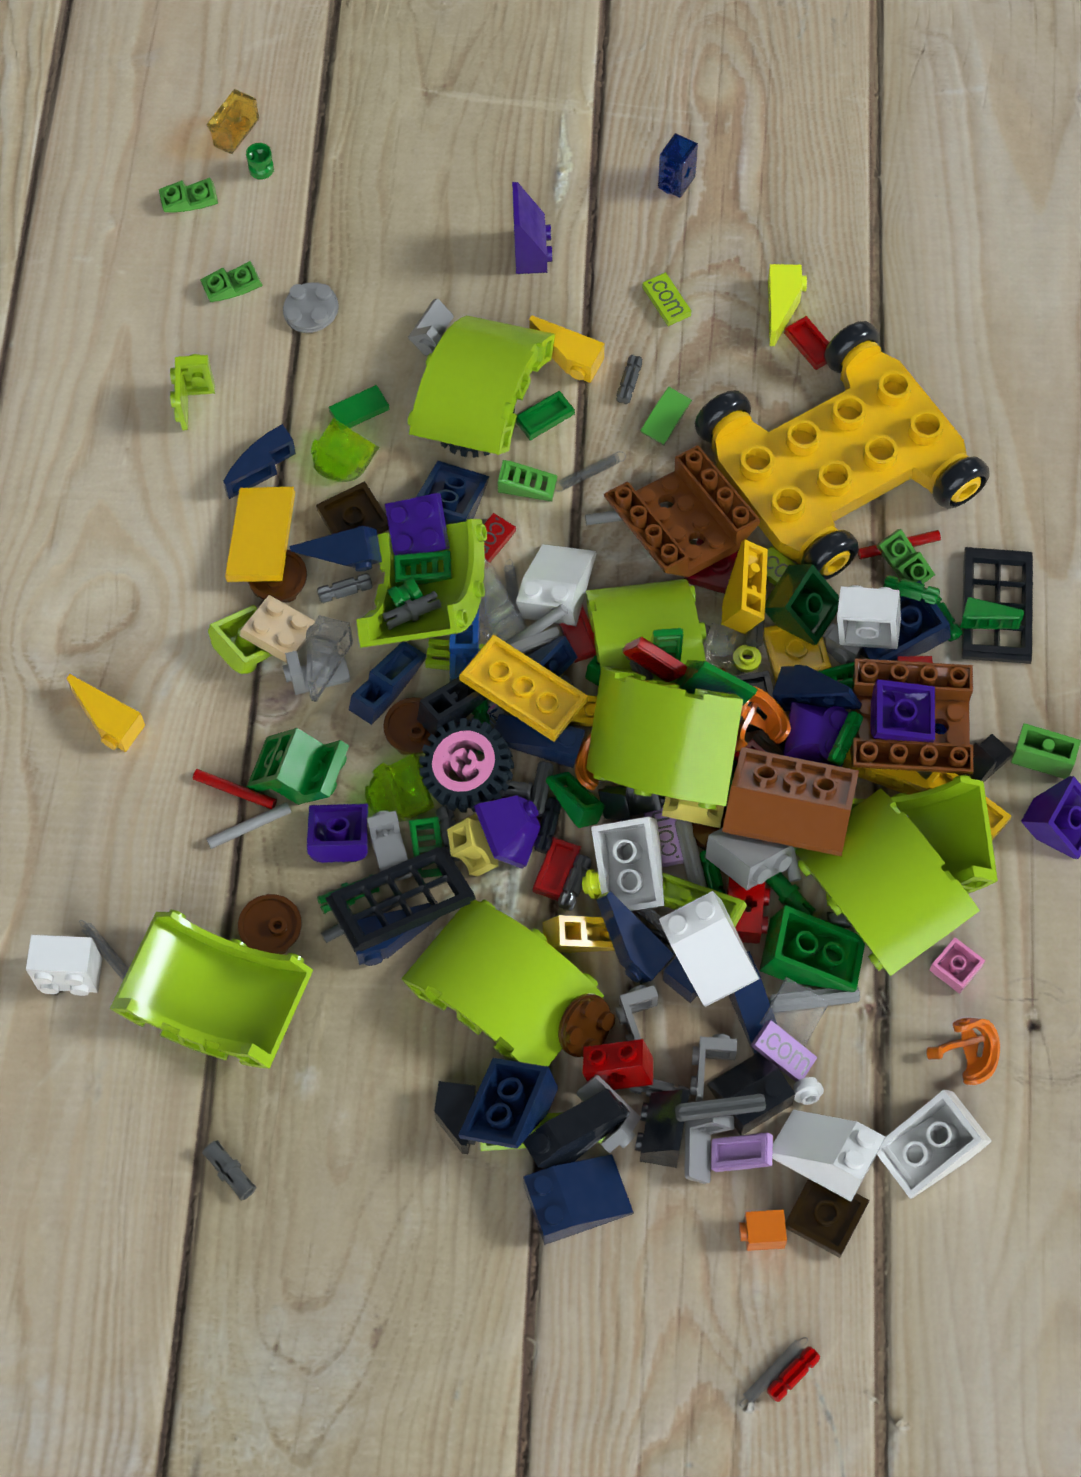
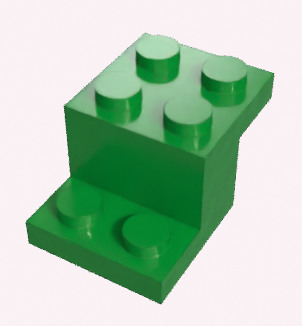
[247,728,349,805]

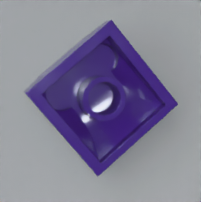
[871,679,935,742]
[783,702,848,767]
[307,804,368,863]

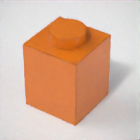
[739,1209,787,1251]

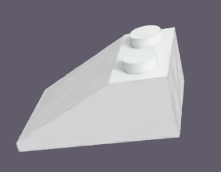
[516,544,597,626]
[591,817,664,911]
[659,891,759,1007]
[877,1090,992,1199]
[772,1110,885,1201]

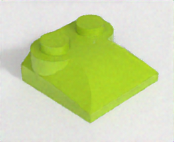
[208,605,272,674]

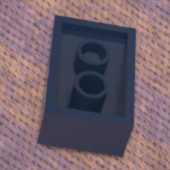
[416,461,490,525]
[862,581,951,661]
[459,1058,558,1149]
[523,1154,634,1245]

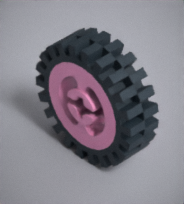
[419,718,514,813]

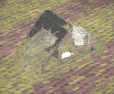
[704,623,739,668]

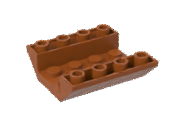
[604,445,760,577]
[850,659,973,774]
[722,747,859,857]

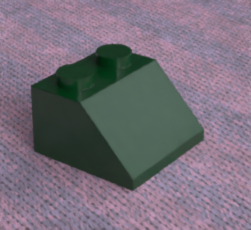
[765,564,839,645]

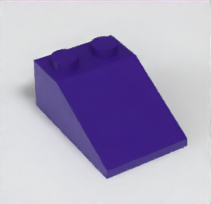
[512,182,552,274]

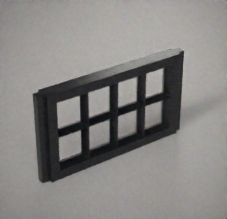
[962,547,1033,664]
[325,846,476,952]

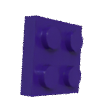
[385,493,450,555]

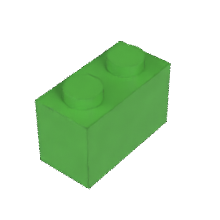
[1011,723,1081,779]

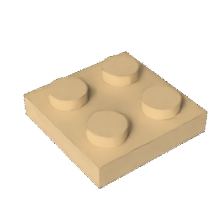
[239,595,318,663]

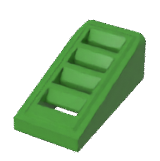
[498,460,557,502]

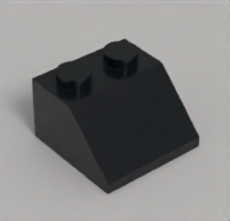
[707,1052,796,1136]
[635,1089,689,1168]

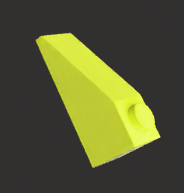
[768,264,807,346]

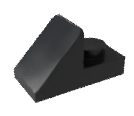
[956,734,1013,782]
[598,785,662,821]

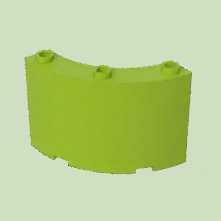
[408,315,555,455]
[356,519,487,648]
[585,579,706,684]
[586,666,743,809]
[826,775,998,906]
[795,788,980,976]
[401,899,604,1067]
[110,909,313,1069]

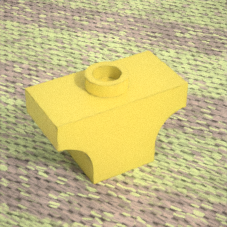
[662,797,725,828]
[447,814,499,877]

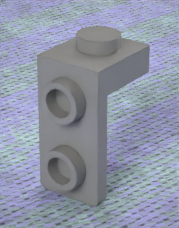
[408,299,454,356]
[824,623,862,664]
[282,651,351,695]
[367,811,412,884]
[615,985,658,1041]
[690,1034,737,1102]
[577,1075,641,1153]
[684,1115,734,1184]

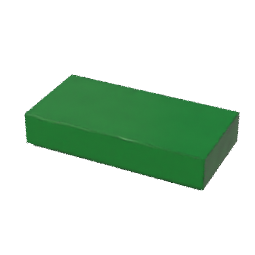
[329,385,390,432]
[515,391,575,441]

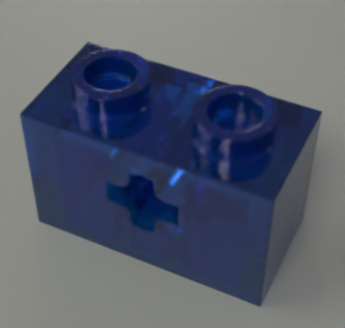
[658,133,698,198]

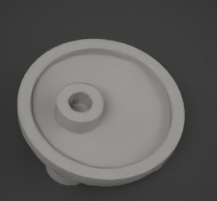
[283,282,339,333]

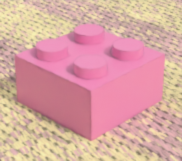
[929,937,985,994]

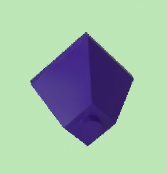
[1021,776,1081,859]
[474,795,541,869]

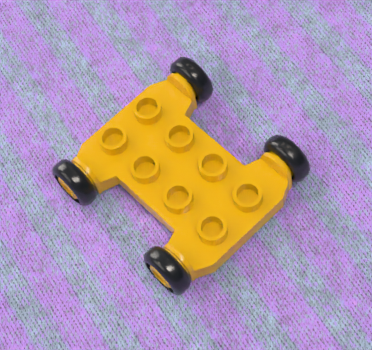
[695,321,990,580]

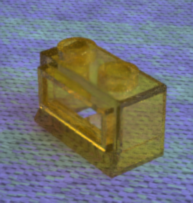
[206,89,259,154]

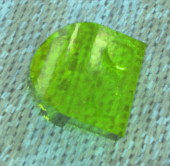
[311,418,380,482]
[365,753,435,822]

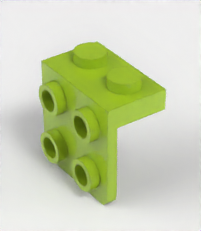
[170,354,215,430]

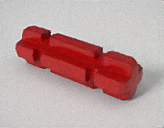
[767,1346,820,1402]

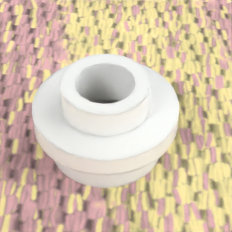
[793,1077,824,1105]

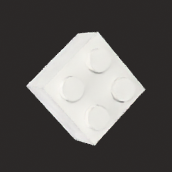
[837,585,901,649]
[26,935,103,996]

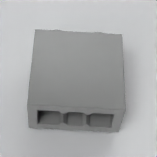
[705,828,793,890]

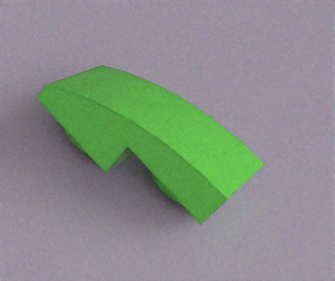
[159,178,218,212]
[200,261,263,302]
[640,387,692,446]
[876,529,935,584]

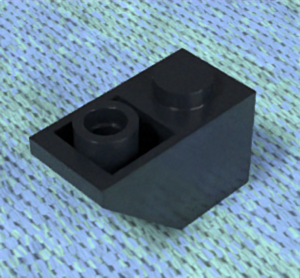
[434,1081,477,1154]

